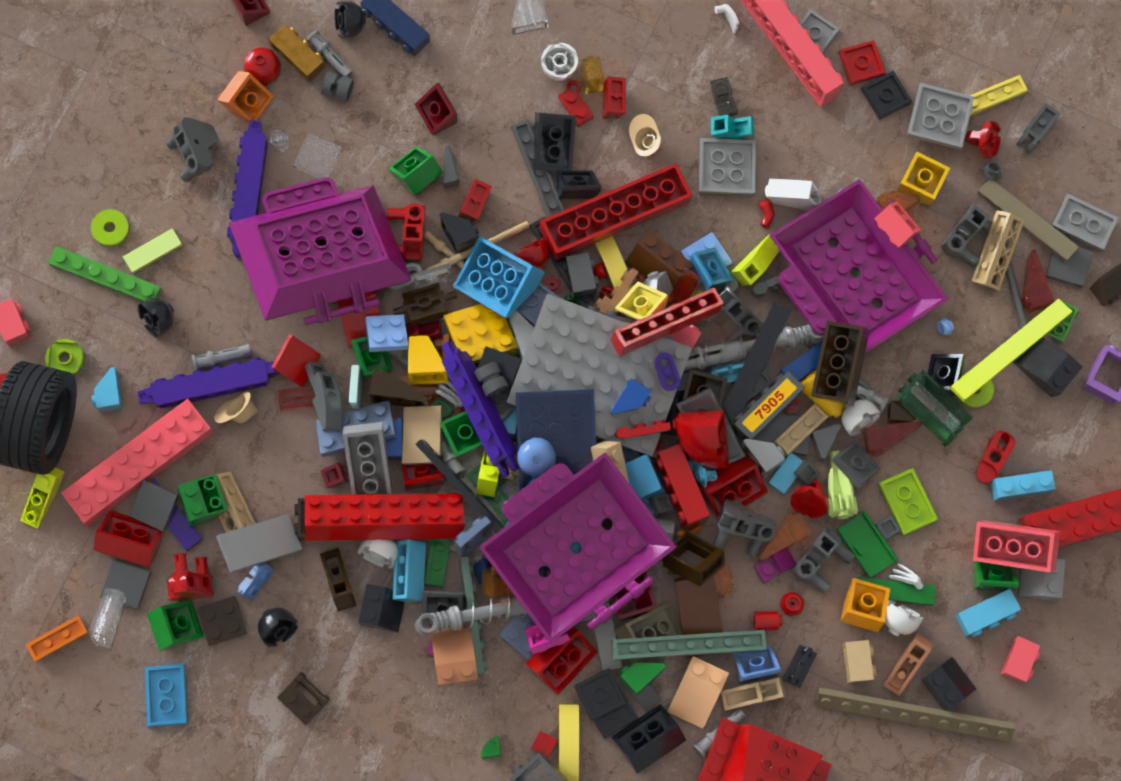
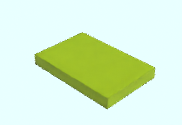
[878,468,939,536]

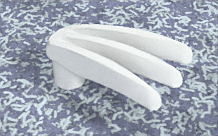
[715,4,739,34]
[436,381,463,409]
[889,563,923,590]

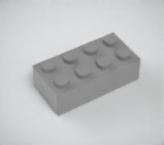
[343,422,393,495]

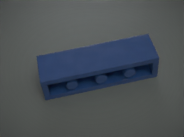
[360,0,430,56]

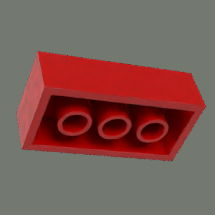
[655,444,710,530]

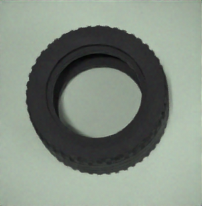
[0,361,77,475]

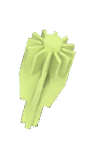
[828,450,858,519]

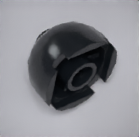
[334,1,366,39]
[137,298,174,337]
[257,608,298,647]

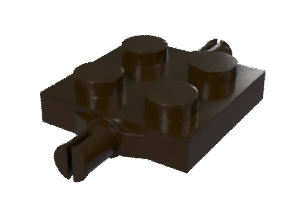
[393,283,457,326]

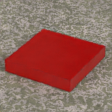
[838,40,886,85]
[271,335,321,387]

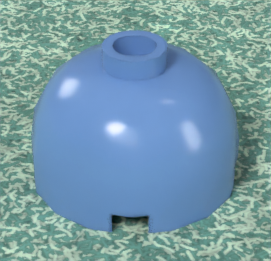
[517,437,556,477]

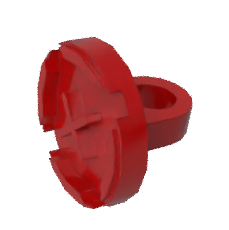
[965,121,1001,159]
[790,480,829,518]

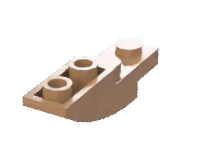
[594,268,638,313]

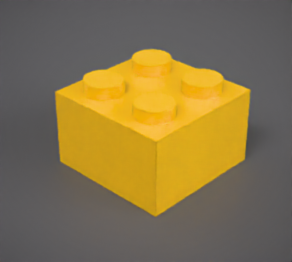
[897,152,950,207]

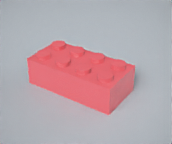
[973,520,1060,572]

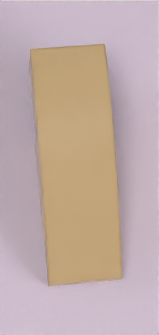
[721,677,786,711]

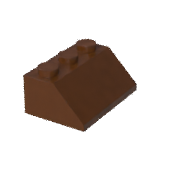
[625,229,693,298]

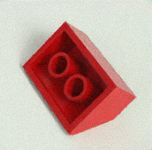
[697,454,768,520]
[93,511,164,567]
[525,626,598,695]

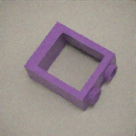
[1081,345,1121,406]

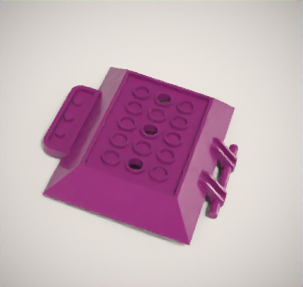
[229,178,411,325]
[769,179,948,353]
[479,452,676,644]

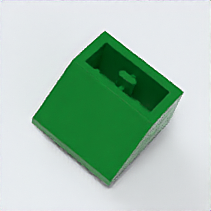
[177,474,228,527]

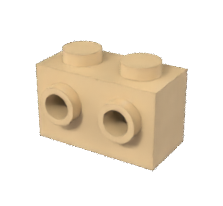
[843,640,876,684]

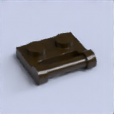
[277,672,330,725]

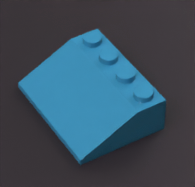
[453,236,545,318]

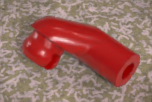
[759,200,775,228]

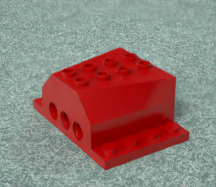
[697,718,832,781]

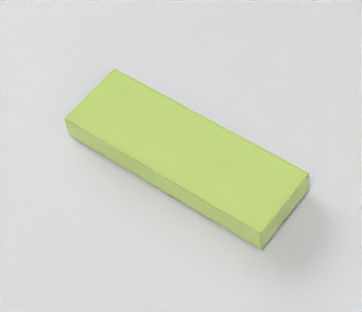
[123,229,183,274]

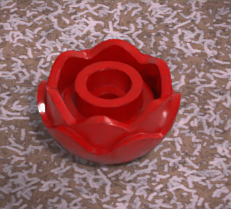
[780,592,805,616]

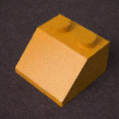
[840,578,890,632]

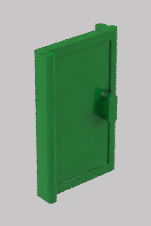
[837,511,898,578]

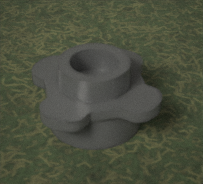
[981,161,1002,180]

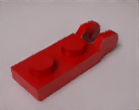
[615,419,671,439]

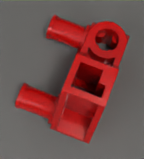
[387,203,426,261]
[167,553,214,601]

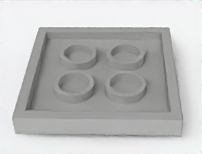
[906,83,974,150]
[698,138,756,196]

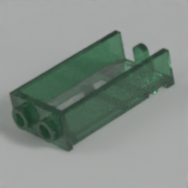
[895,370,973,447]

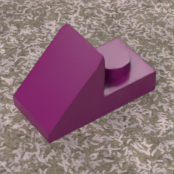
[754,548,797,584]

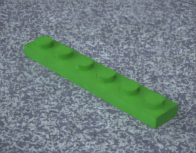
[48,246,161,301]

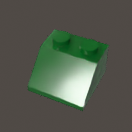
[388,146,443,196]
[147,600,204,651]
[619,662,666,697]

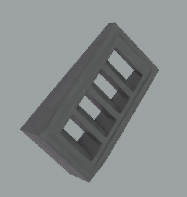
[443,145,459,189]

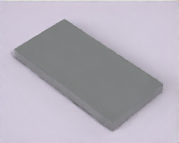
[216,514,302,573]

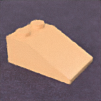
[667,656,729,729]

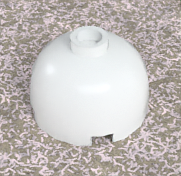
[541,43,578,81]
[842,400,881,436]
[358,540,398,568]
[885,600,924,636]

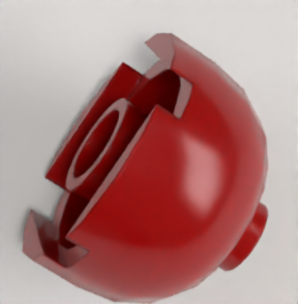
[244,47,281,86]
[513,238,550,270]

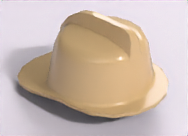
[629,114,662,157]
[214,392,258,424]

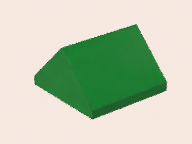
[351,337,393,380]
[439,411,483,457]
[974,561,1019,591]

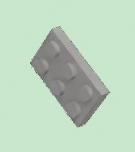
[1052,193,1118,252]

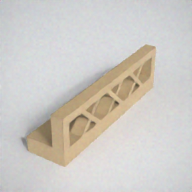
[972,210,1025,291]
[216,471,256,532]

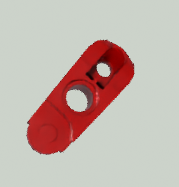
[975,430,1016,484]

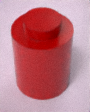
[753,611,783,631]

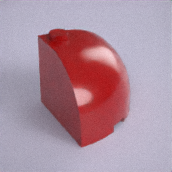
[673,410,729,469]

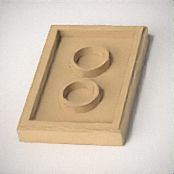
[402,406,443,465]

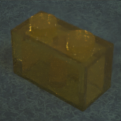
[580,56,604,94]

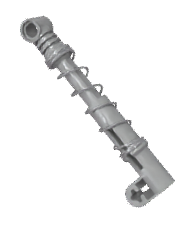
[664,324,824,371]
[415,595,594,636]

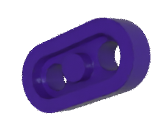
[654,353,680,391]

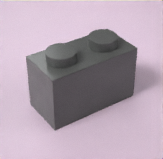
[566,252,599,297]

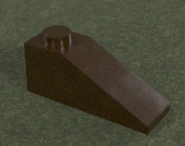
[320,548,357,612]

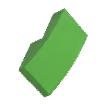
[1046,300,1079,342]

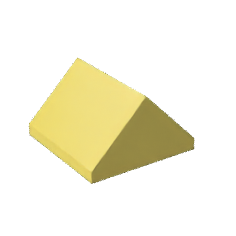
[615,282,668,320]

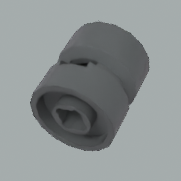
[321,72,354,102]
[474,361,509,397]

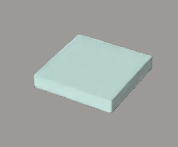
[349,365,364,410]

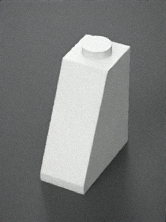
[765,179,823,211]

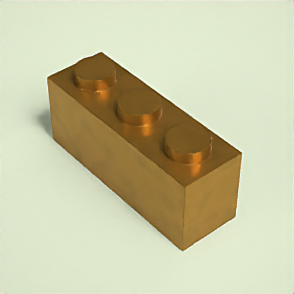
[269,24,325,82]

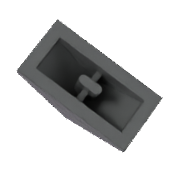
[810,424,841,463]

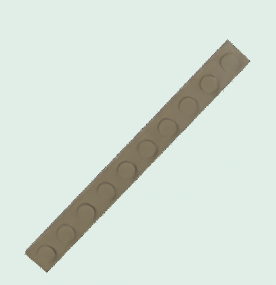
[815,687,1015,742]

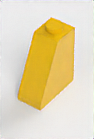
[408,336,448,385]

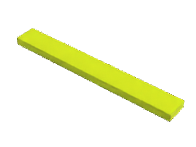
[950,299,1072,402]

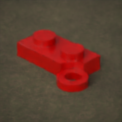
[558,80,594,127]

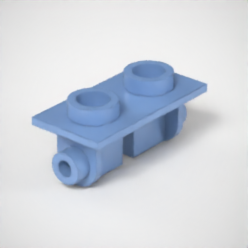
[237,563,274,602]

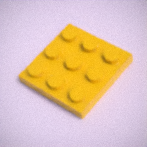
[443,304,518,364]

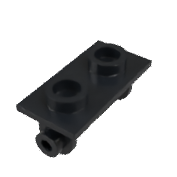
[783,645,817,688]

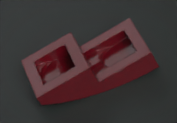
[405,320,442,342]
[320,461,350,488]

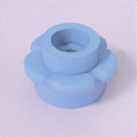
[937,318,954,336]

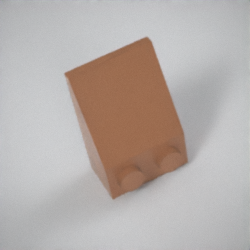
[431,623,478,688]

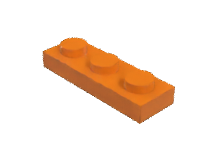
[25,615,89,662]

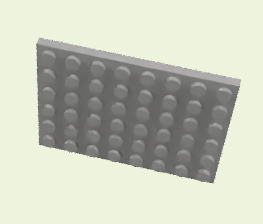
[506,294,692,457]

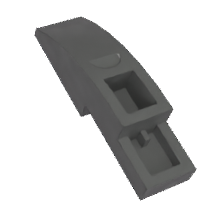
[305,362,342,433]

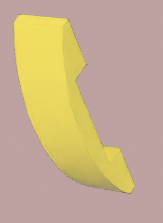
[595,236,633,289]
[559,704,579,781]

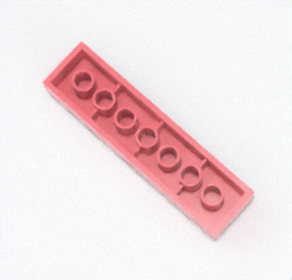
[740,0,844,108]
[61,399,214,527]

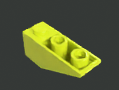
[731,234,780,286]
[475,449,500,497]
[20,467,65,529]

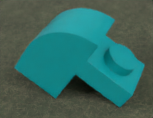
[711,114,755,140]

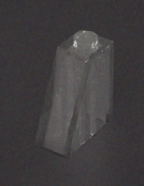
[511,0,548,35]
[89,588,126,650]

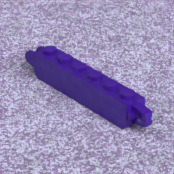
[227,120,268,258]
[441,341,519,477]
[138,358,281,409]

